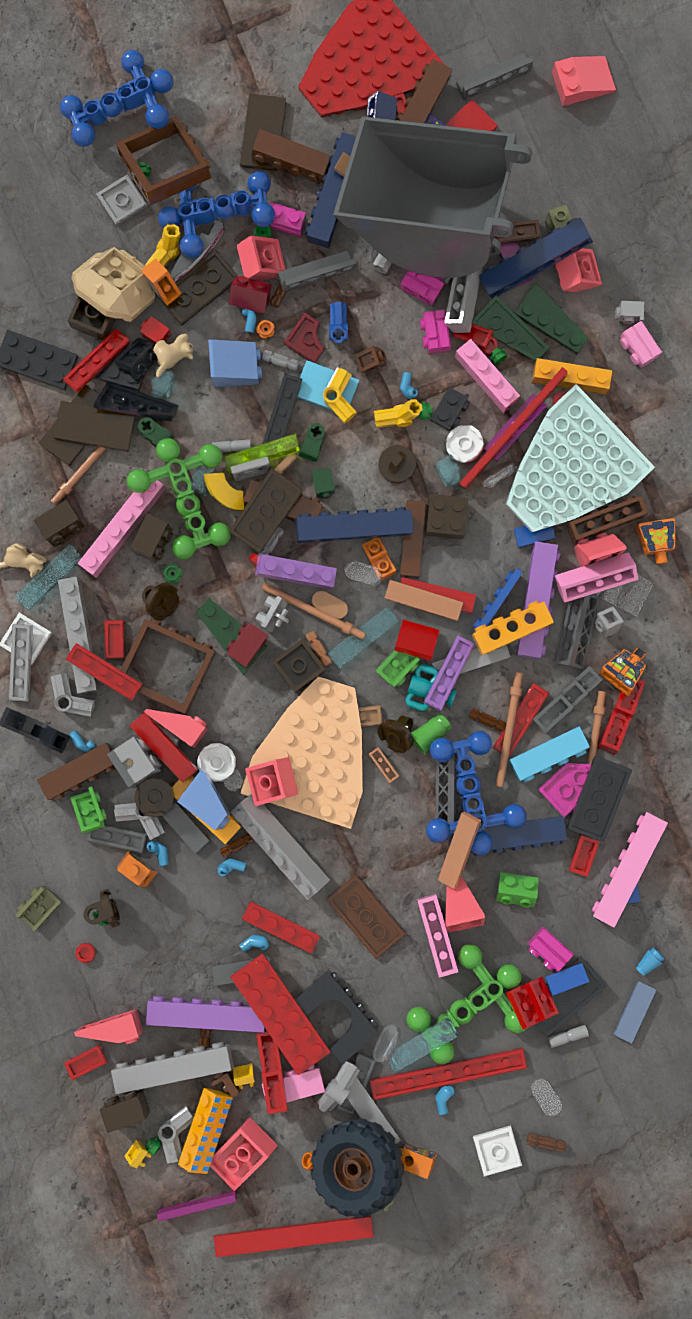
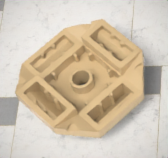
[71,247,155,322]

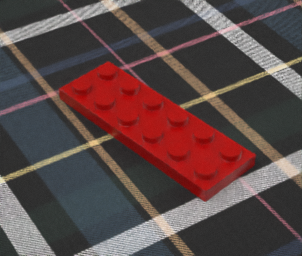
[230,953,331,1075]

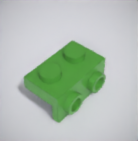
[375,650,420,687]
[70,786,107,834]
[496,872,539,908]

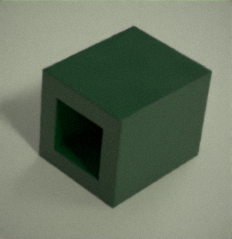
[312,468,335,499]

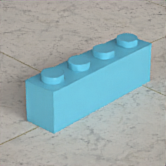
[508,726,590,783]

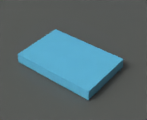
[297,361,359,411]

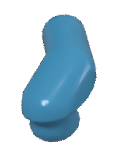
[242,308,256,333]
[400,372,418,400]
[69,731,96,753]
[147,840,169,866]
[217,858,246,877]
[239,935,269,952]
[435,1086,455,1115]

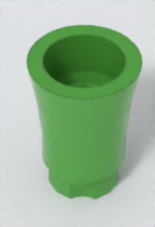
[411,713,452,755]

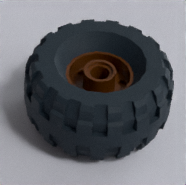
[310,1119,404,1218]

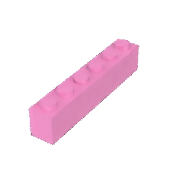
[78,481,166,578]
[592,812,668,928]

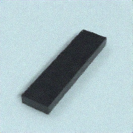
[262,373,303,452]

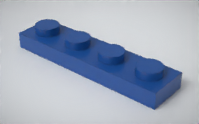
[473,568,523,633]

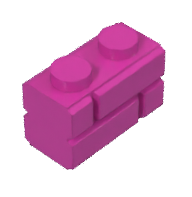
[269,202,306,237]
[400,270,445,307]
[420,310,451,354]
[527,926,574,972]

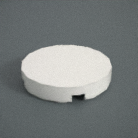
[446,425,484,463]
[197,743,236,782]

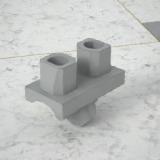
[256,596,290,633]

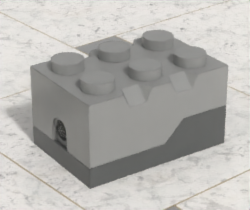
[107,737,162,788]

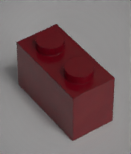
[228,276,272,314]
[226,622,269,669]

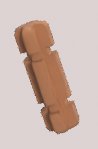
[306,631,332,667]

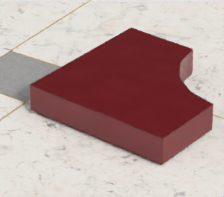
[284,312,325,364]

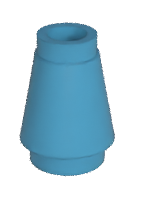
[636,947,665,976]

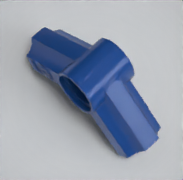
[329,302,348,343]

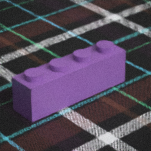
[255,554,337,589]

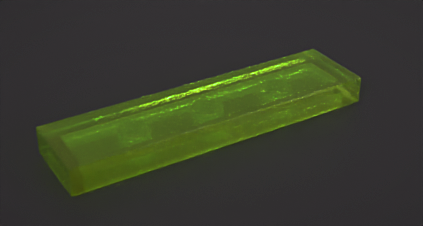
[225,433,300,474]

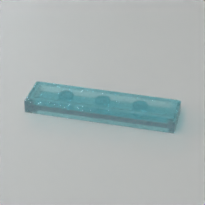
[15,544,82,611]
[327,607,399,669]
[384,1018,459,1073]

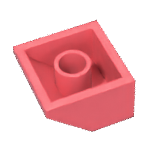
[237,236,286,281]
[555,248,602,292]
[245,757,299,806]

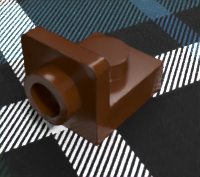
[354,346,386,373]
[210,1071,241,1098]

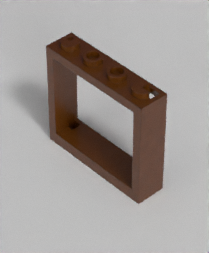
[116,116,211,205]
[120,618,216,715]

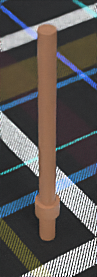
[51,447,106,505]
[262,583,366,640]
[496,672,523,787]
[587,691,606,764]

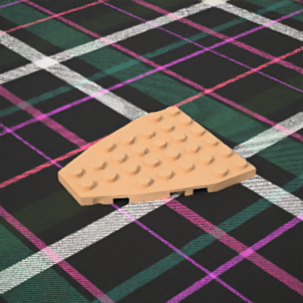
[240,676,363,829]

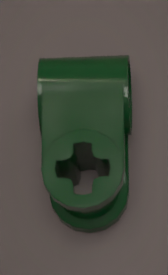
[138,417,175,447]
[299,423,325,462]

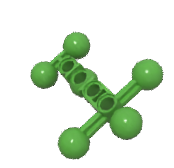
[126,438,231,560]
[406,944,527,1064]

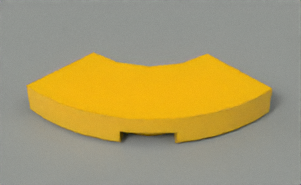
[204,473,244,510]

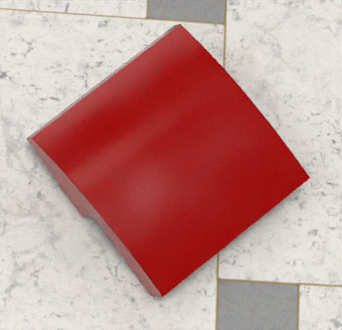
[446,99,498,131]
[506,977,559,1030]

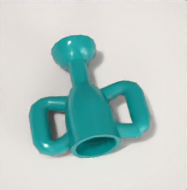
[405,664,457,711]

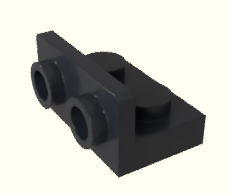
[114,338,158,380]
[430,387,470,431]

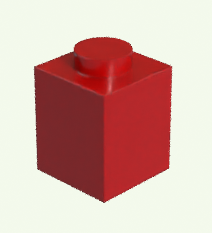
[140,316,171,344]

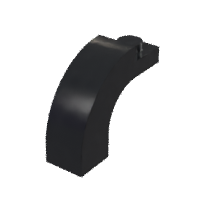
[0,707,71,753]

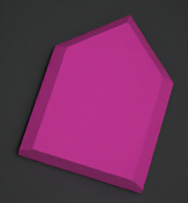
[538,763,591,818]

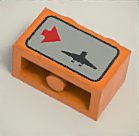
[141,259,182,306]

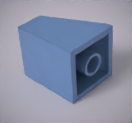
[208,340,262,388]
[177,770,230,830]

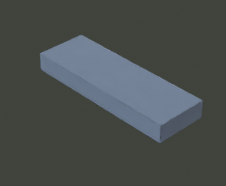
[613,981,656,1043]

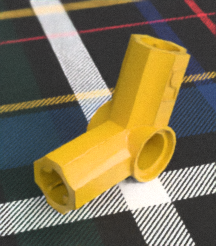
[145,224,181,267]
[323,368,357,424]
[374,399,422,428]

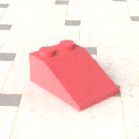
[552,56,616,106]
[574,533,627,567]
[144,709,209,748]
[74,1009,144,1045]
[210,1117,278,1191]

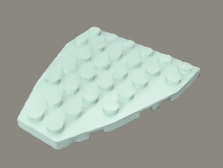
[506,384,655,532]

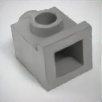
[615,301,644,324]
[595,606,624,638]

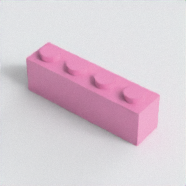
[455,339,520,413]
[555,552,638,603]
[417,894,458,977]

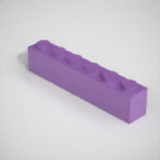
[516,541,560,660]
[146,996,265,1032]

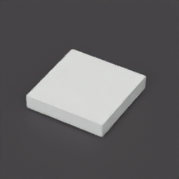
[0,613,52,665]
[473,1125,522,1176]

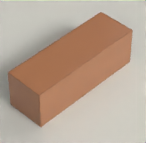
[369,747,399,783]

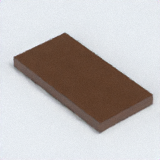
[326,874,406,959]

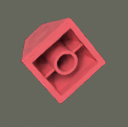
[446,877,485,934]

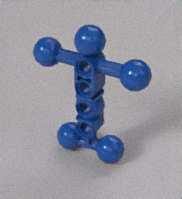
[60,50,174,147]
[158,171,275,258]
[426,731,527,855]

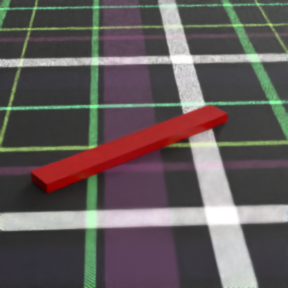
[459,367,568,489]
[370,1048,527,1100]
[214,1215,374,1257]

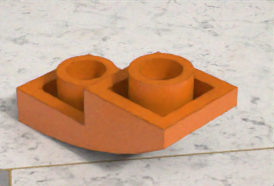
[362,538,397,581]

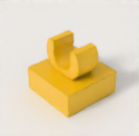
[233,1063,255,1089]
[125,1140,151,1169]

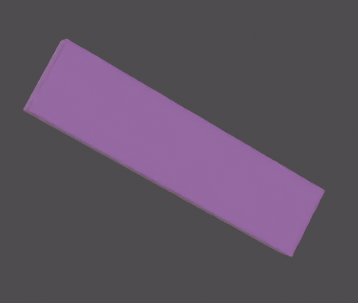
[423,635,475,712]

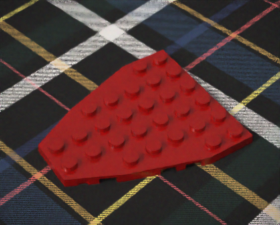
[298,0,445,118]

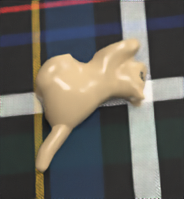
[153,334,194,378]
[0,543,47,578]

